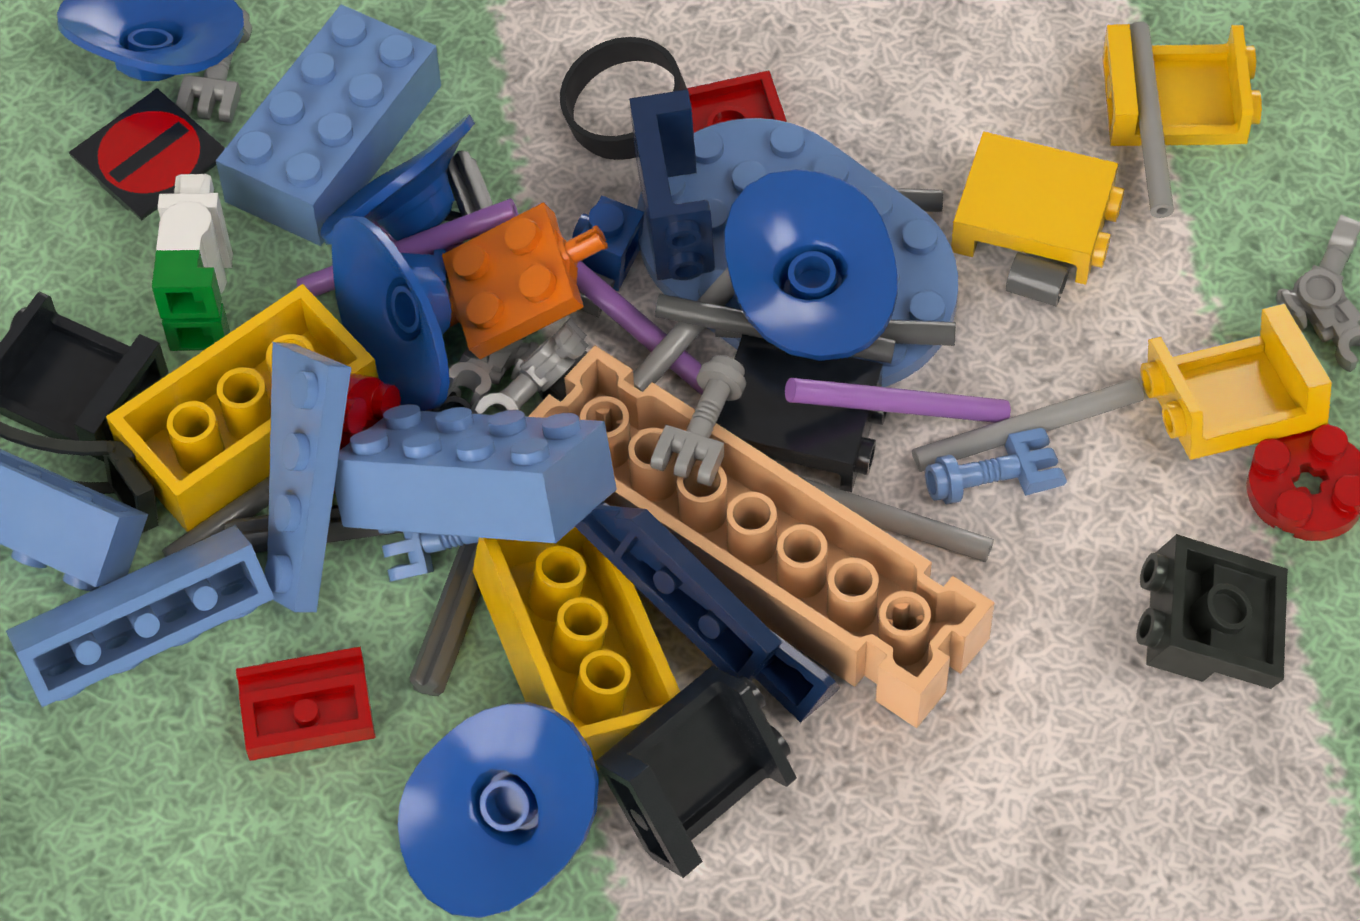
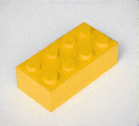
[106,284,379,532]
[473,527,680,770]

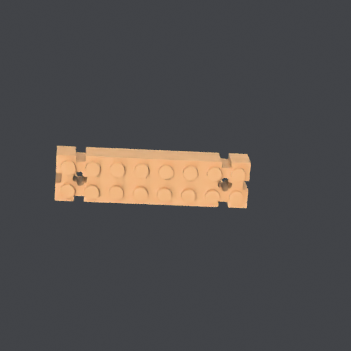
[528,345,995,728]

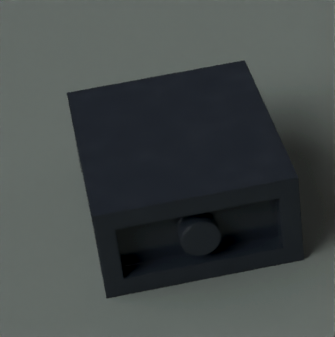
[0,292,168,462]
[716,334,887,493]
[595,666,797,878]

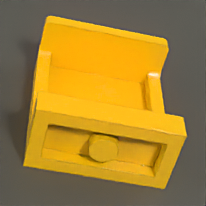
[1102,24,1262,146]
[951,131,1125,285]
[1140,304,1332,460]

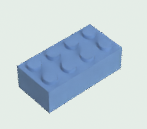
[216,4,441,246]
[334,404,617,543]

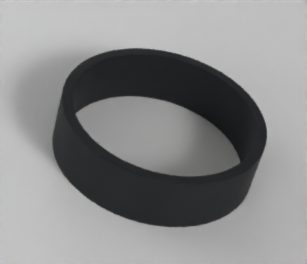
[560,37,687,160]

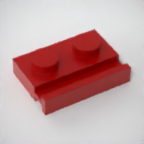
[236,646,376,761]

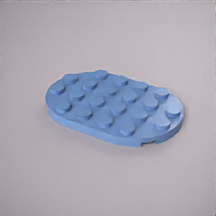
[637,118,958,387]

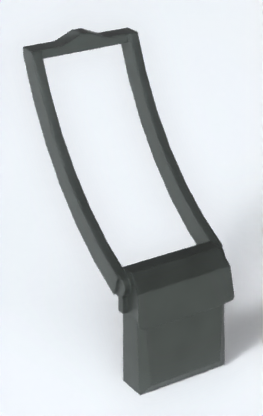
[0,422,158,533]

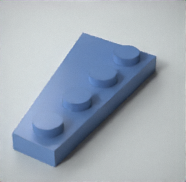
[265,342,351,612]

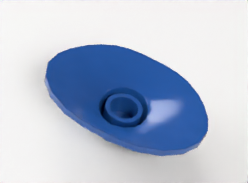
[57,0,244,81]
[320,114,475,245]
[724,169,898,361]
[331,215,452,411]
[398,702,599,918]

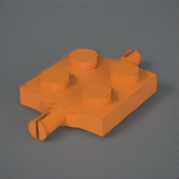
[442,202,608,359]

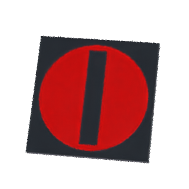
[69,88,225,221]

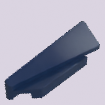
[575,501,840,723]

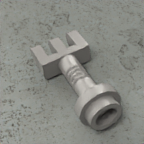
[176,8,252,123]
[650,355,746,486]

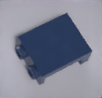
[629,89,715,280]

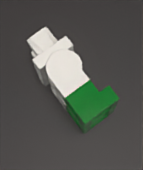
[152,174,233,351]

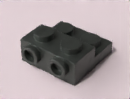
[1136,534,1288,689]

